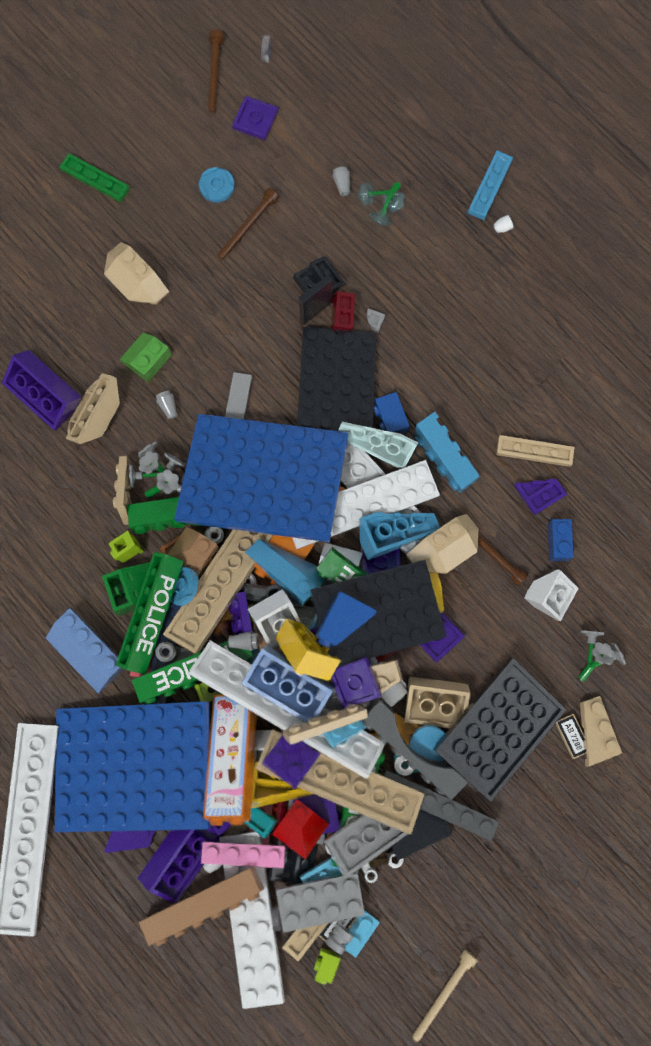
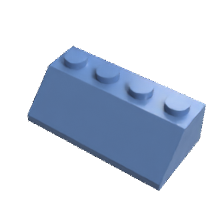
[46,608,124,694]
[242,645,335,722]

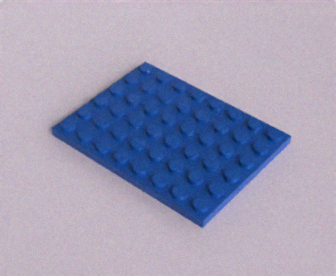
[174,414,348,543]
[55,702,211,832]

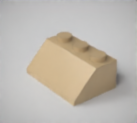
[404,676,470,728]

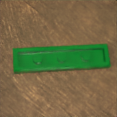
[59,153,130,203]

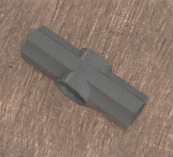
[244,584,302,609]

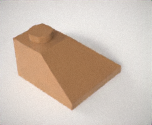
[167,527,219,578]

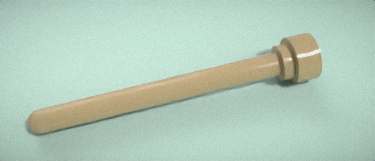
[413,949,478,1042]

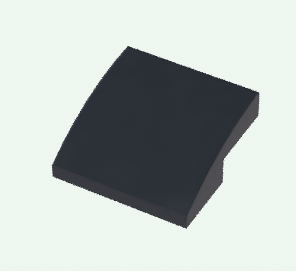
[293,256,345,294]
[267,837,317,884]

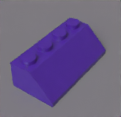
[2,350,82,431]
[137,827,224,904]

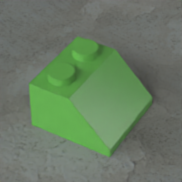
[119,333,172,383]

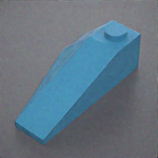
[359,512,440,560]
[245,539,329,606]

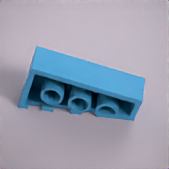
[414,412,480,494]

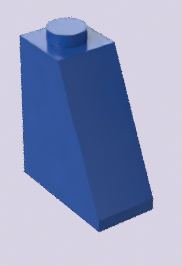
[315,592,376,648]

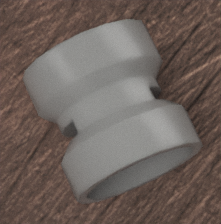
[326,924,354,955]

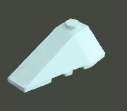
[338,422,418,469]

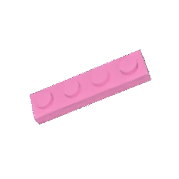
[201,841,285,868]

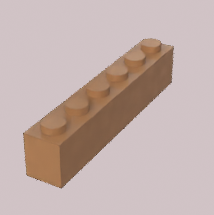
[139,866,264,946]

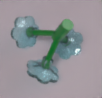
[358,182,405,225]

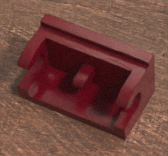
[331,291,355,331]

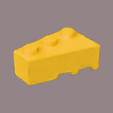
[275,618,341,681]
[251,762,314,809]

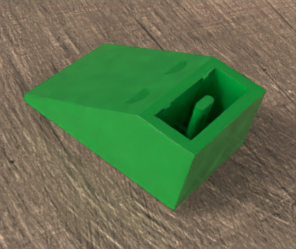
[102,562,150,616]

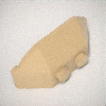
[104,242,169,304]
[66,373,120,444]
[406,514,479,574]

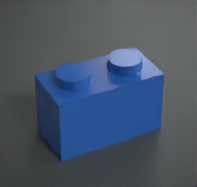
[374,392,409,434]
[547,519,574,561]

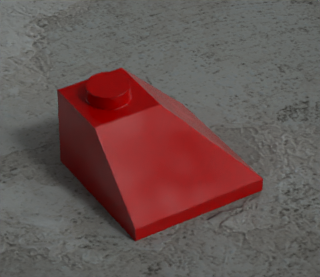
[272,800,329,859]

